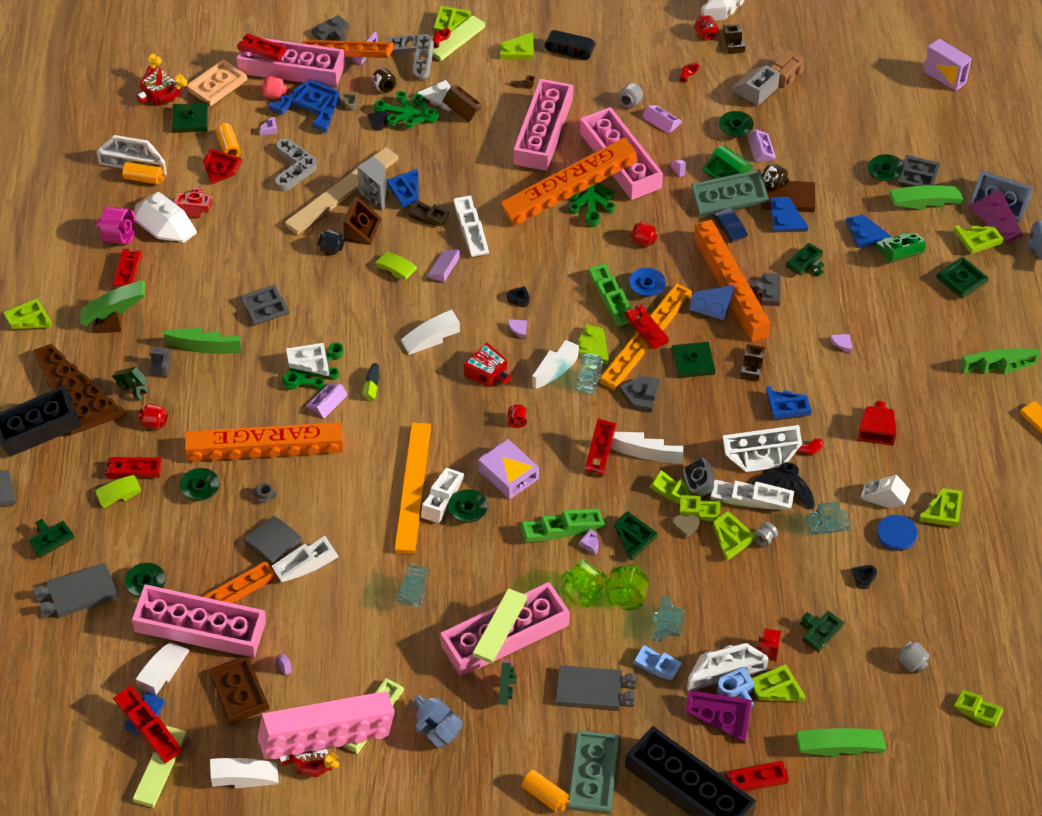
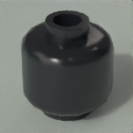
[317,229,345,255]

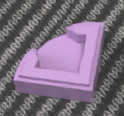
[260,117,277,136]
[671,160,686,177]
[509,319,527,339]
[830,334,853,353]
[579,529,599,555]
[275,653,292,675]

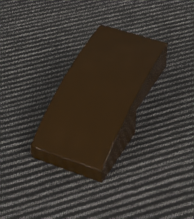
[723,24,745,53]
[408,200,450,226]
[740,344,765,381]

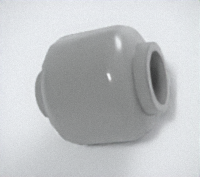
[618,83,643,108]
[898,641,930,673]

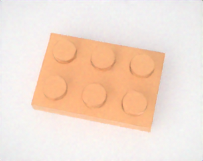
[186,59,247,106]

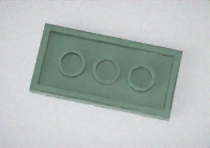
[691,169,769,217]
[567,730,620,815]

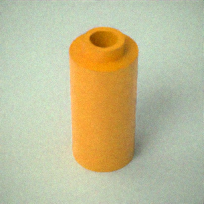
[215,123,241,157]
[122,162,164,185]
[521,770,569,812]

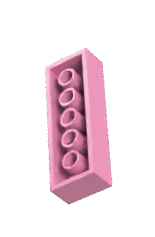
[237,38,345,88]
[513,79,573,171]
[580,107,663,200]
[440,582,570,677]
[132,585,266,658]
[258,691,395,760]

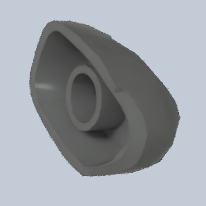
[683,457,715,497]

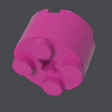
[97,206,135,244]

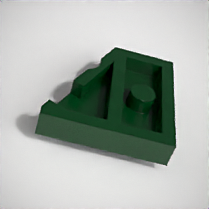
[614,511,658,561]

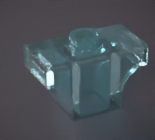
[576,352,603,394]
[806,502,850,535]
[397,564,429,607]
[653,596,685,642]

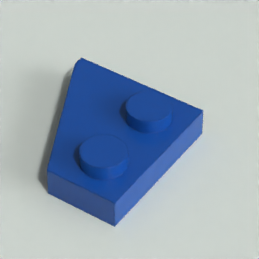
[387,169,418,208]
[770,197,808,233]
[845,215,891,248]
[689,285,735,320]
[765,386,812,420]

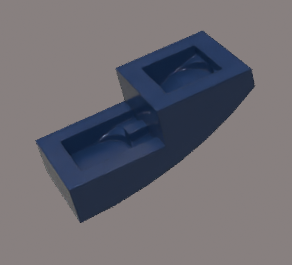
[714,208,748,243]

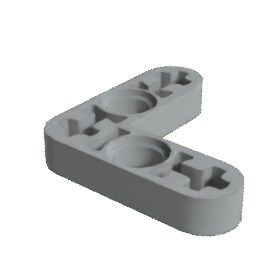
[387,34,434,81]
[275,139,317,192]

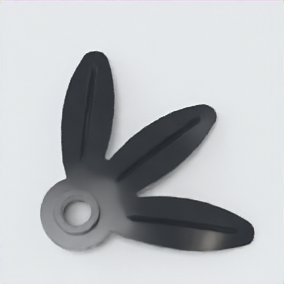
[751,462,815,511]

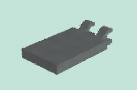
[33,563,118,618]
[556,665,636,711]

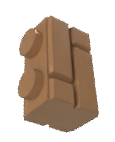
[771,50,804,88]

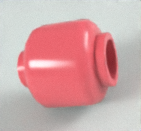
[261,76,286,100]

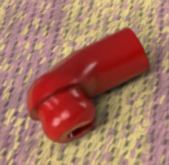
[432,28,451,48]
[679,62,700,83]
[796,438,824,455]

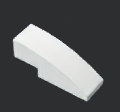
[401,310,460,355]
[532,340,579,389]
[421,468,464,523]
[272,536,339,582]
[136,642,189,695]
[210,758,279,789]

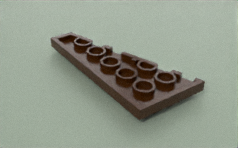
[33,344,126,435]

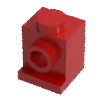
[757,628,781,661]

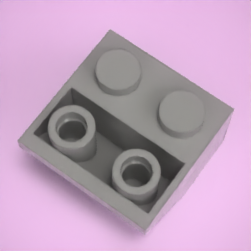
[731,65,780,106]
[357,156,387,210]

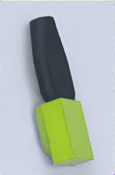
[363,363,379,401]

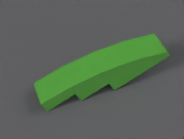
[889,185,964,210]
[588,263,631,327]
[80,280,145,326]
[163,327,242,354]
[960,348,1041,374]
[520,509,605,542]
[795,728,886,757]

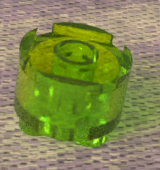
[562,558,608,608]
[605,564,650,610]

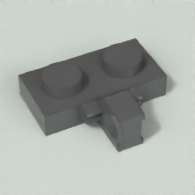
[312,15,349,41]
[748,273,780,306]

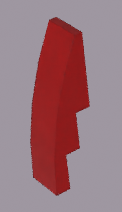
[113,685,183,764]

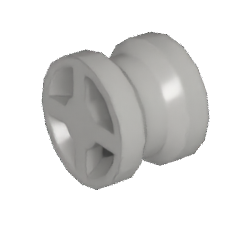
[753,522,778,547]

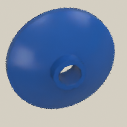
[629,268,666,297]

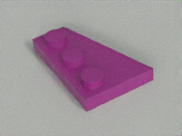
[968,189,1023,243]
[686,691,752,743]

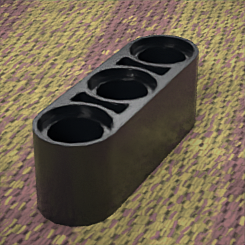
[544,30,595,60]

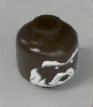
[372,68,396,93]
[762,164,789,190]

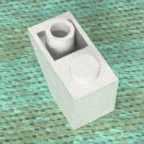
[860,475,910,508]

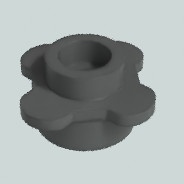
[253,483,277,503]

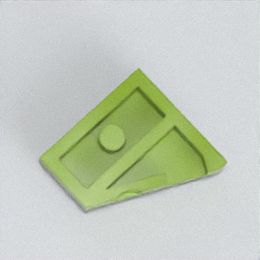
[433,6,471,33]
[500,33,534,60]
[953,225,1003,254]
[3,298,53,329]
[577,324,609,365]
[920,488,963,527]
[713,511,756,561]
[752,664,806,702]

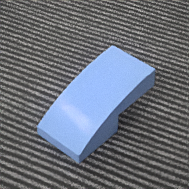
[633,645,682,680]

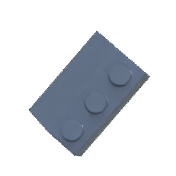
[970,171,1034,221]

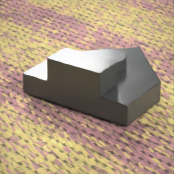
[619,376,661,412]

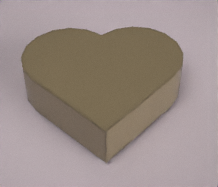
[339,93,360,111]
[673,515,700,538]

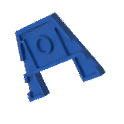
[269,79,339,133]

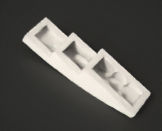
[453,195,489,257]
[611,432,683,464]
[710,480,794,510]

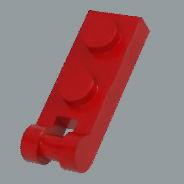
[237,33,287,62]
[113,249,142,288]
[624,304,669,350]
[584,419,617,477]
[105,457,162,480]
[724,760,789,792]

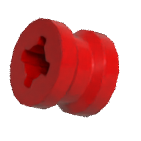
[508,404,527,428]

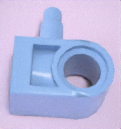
[717,667,754,706]

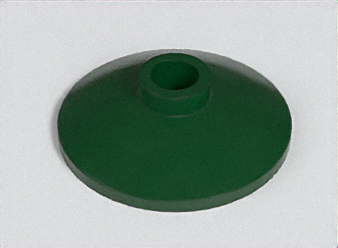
[719,111,754,137]
[868,154,904,181]
[180,468,220,501]
[448,489,488,523]
[125,562,166,597]

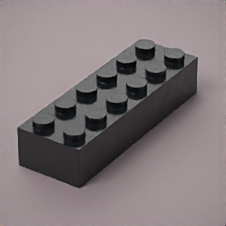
[625,726,756,816]

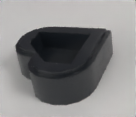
[368,111,389,130]
[507,286,530,307]
[851,565,877,589]

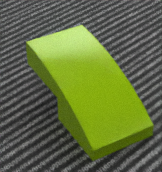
[375,251,417,280]
[649,470,694,504]
[95,475,142,508]
[680,495,721,522]
[954,690,1003,728]

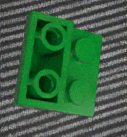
[702,145,753,179]
[876,233,926,264]

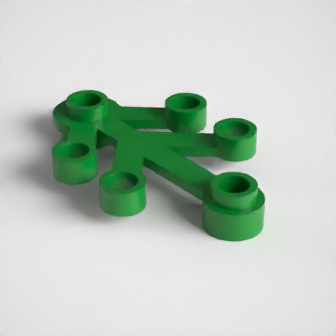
[374,91,439,129]
[568,183,615,227]
[282,342,344,390]

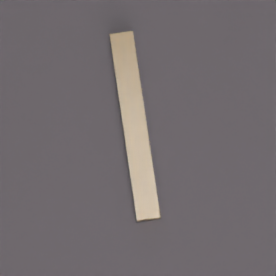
[285,147,399,235]

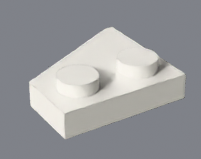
[418,80,452,112]
[286,343,329,376]

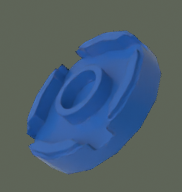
[877,515,917,551]

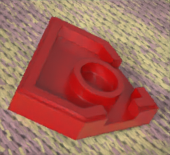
[203,148,242,184]
[174,187,212,218]

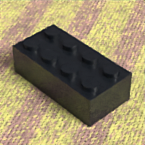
[0,386,82,457]

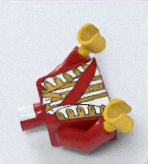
[136,53,187,106]
[280,748,339,778]

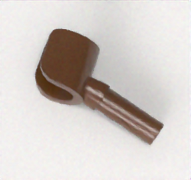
[511,75,535,89]

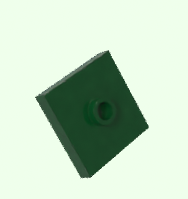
[172,103,208,133]
[936,257,989,299]
[671,342,715,378]

